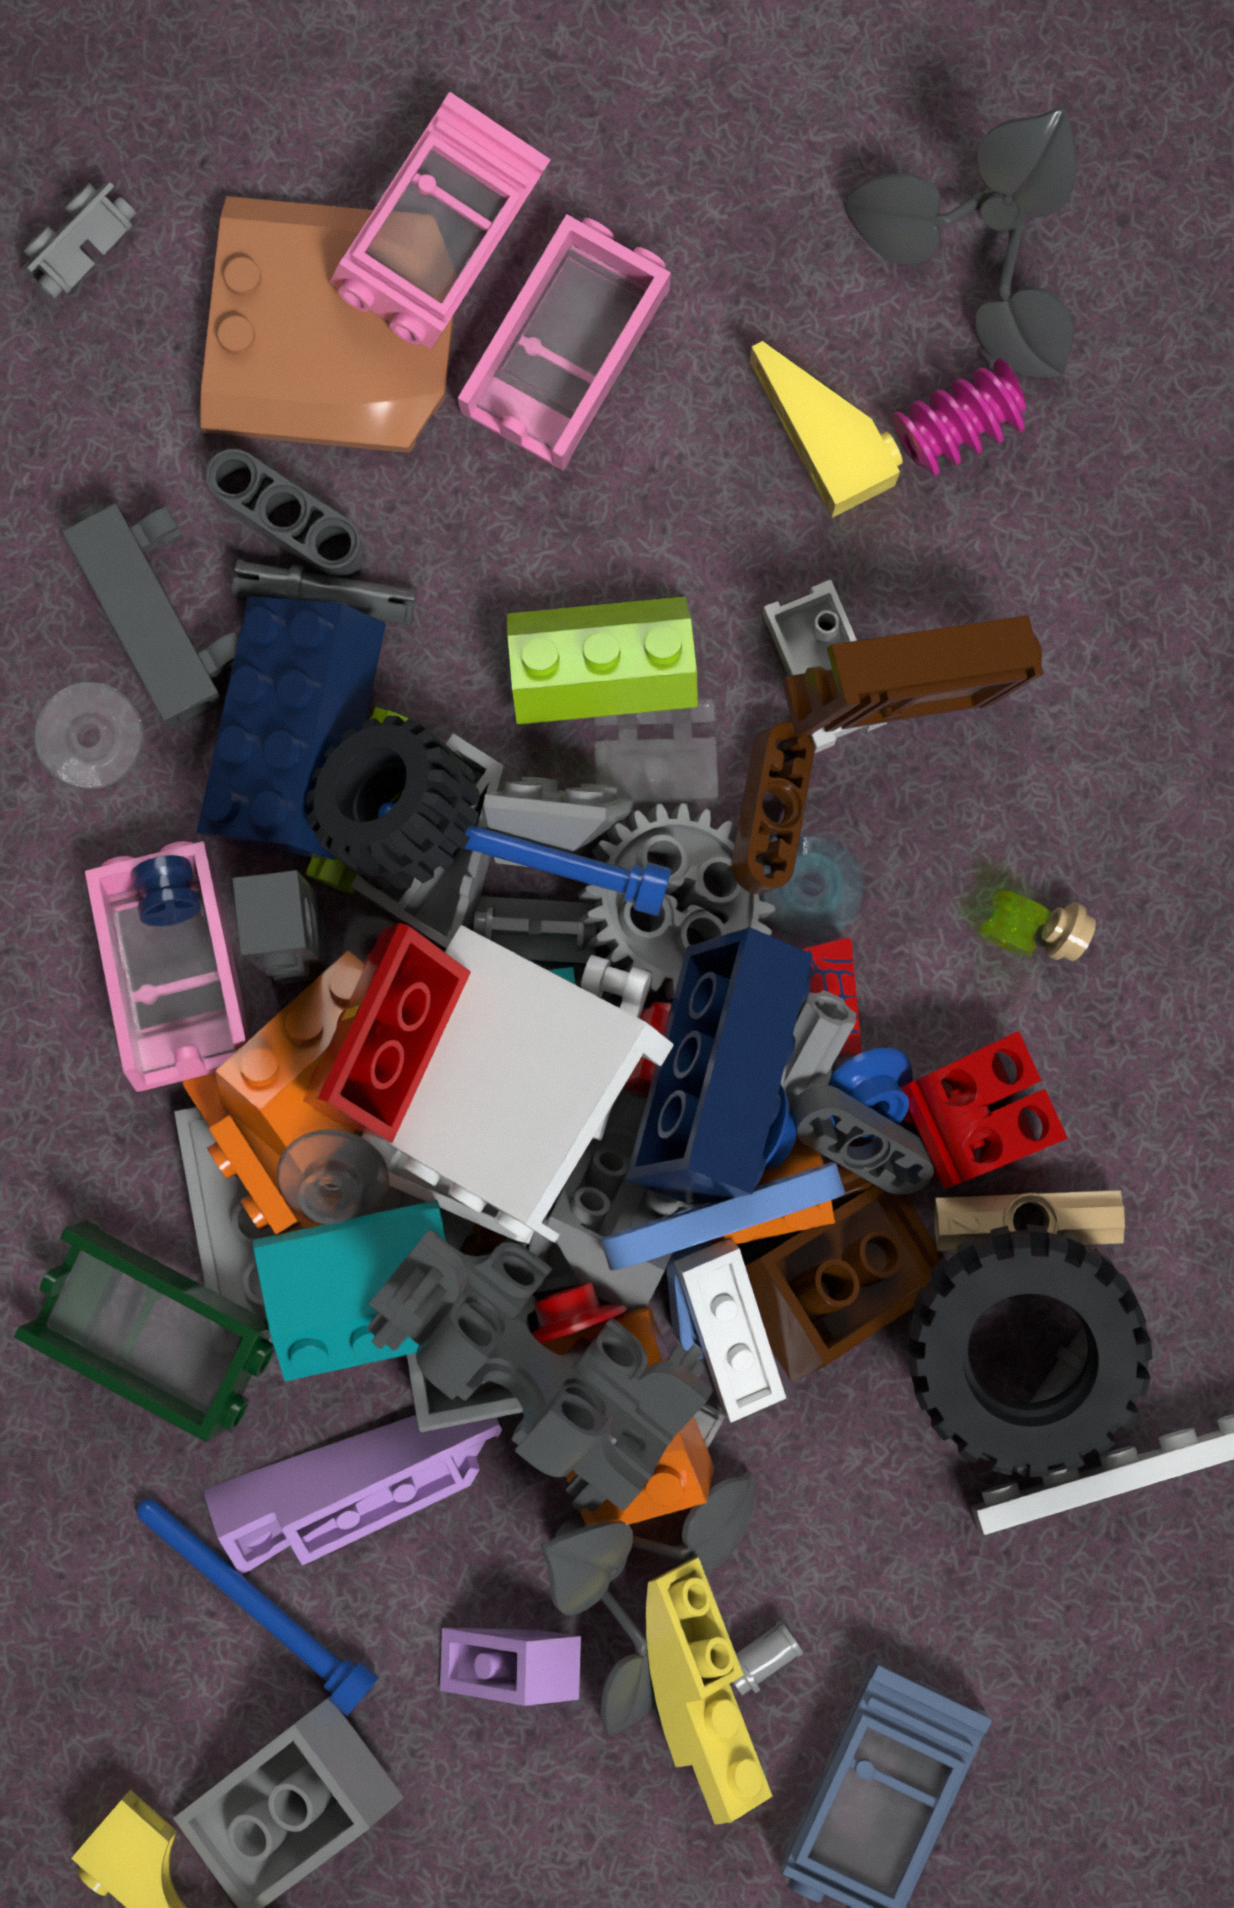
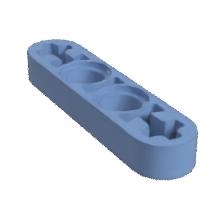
[600,1162,845,1271]

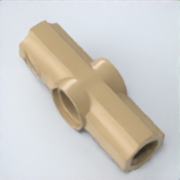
[934,1190,1125,1251]

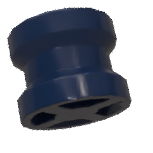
[131,855,201,927]

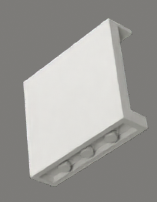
[359,925,674,1243]

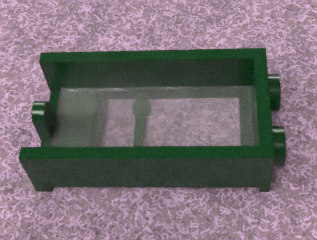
[14,1220,275,1443]

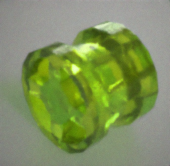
[976,888,1051,958]

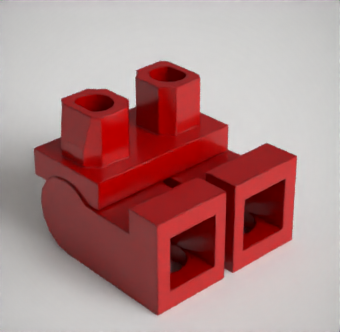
[900,1031,1068,1189]

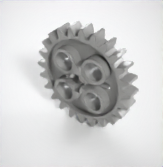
[578,803,775,1002]

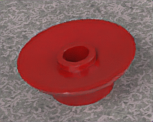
[531,1282,628,1344]

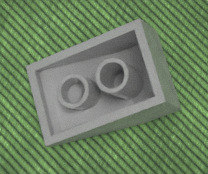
[173,1697,404,1908]

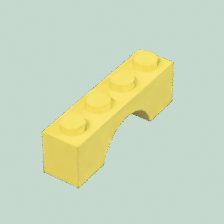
[71,1790,187,1908]

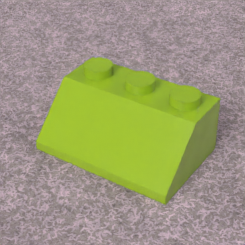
[507,596,698,725]

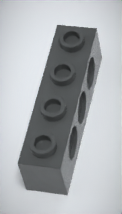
[232,870,330,986]

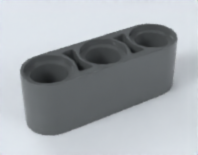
[206,449,364,578]

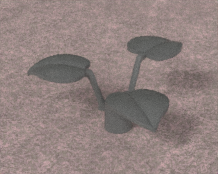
[846,108,1076,378]
[541,1471,755,1737]

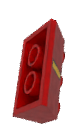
[303,923,471,1143]

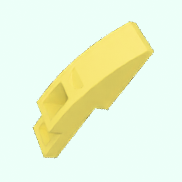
[646,1557,773,1825]

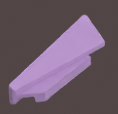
[204,1415,502,1575]

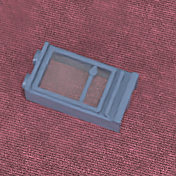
[780,1658,992,1908]

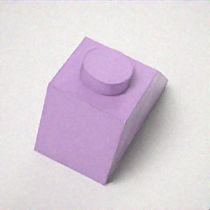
[440,1627,581,1706]

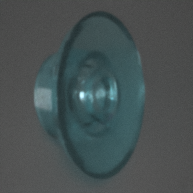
[759,835,863,940]

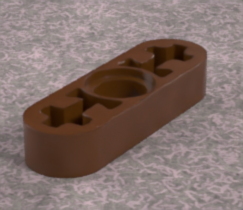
[732,722,814,894]

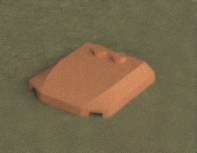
[200,196,457,453]

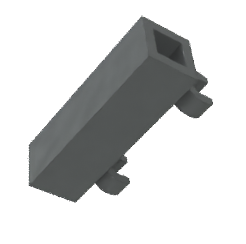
[62,503,239,730]

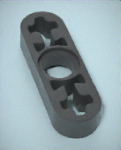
[790,1085,934,1195]

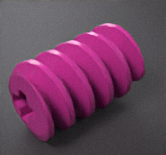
[892,358,1026,477]

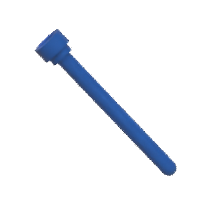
[378,802,672,916]
[136,1499,380,1716]

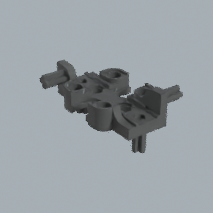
[366,1229,713,1513]

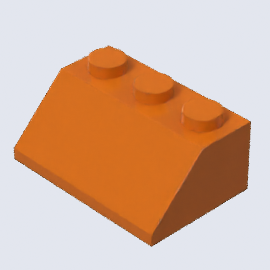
[215,950,364,1181]

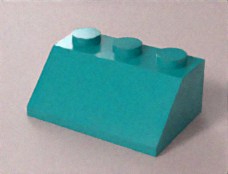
[253,1200,449,1381]

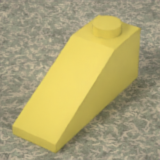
[749,341,903,518]

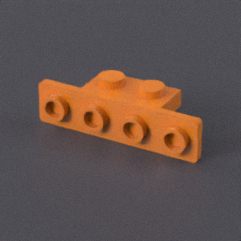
[182,1073,343,1235]

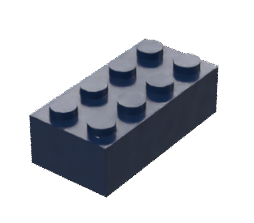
[196,596,386,861]
[625,927,813,1205]

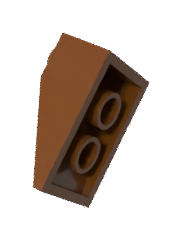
[745,1185,945,1382]

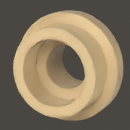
[1042,902,1096,961]

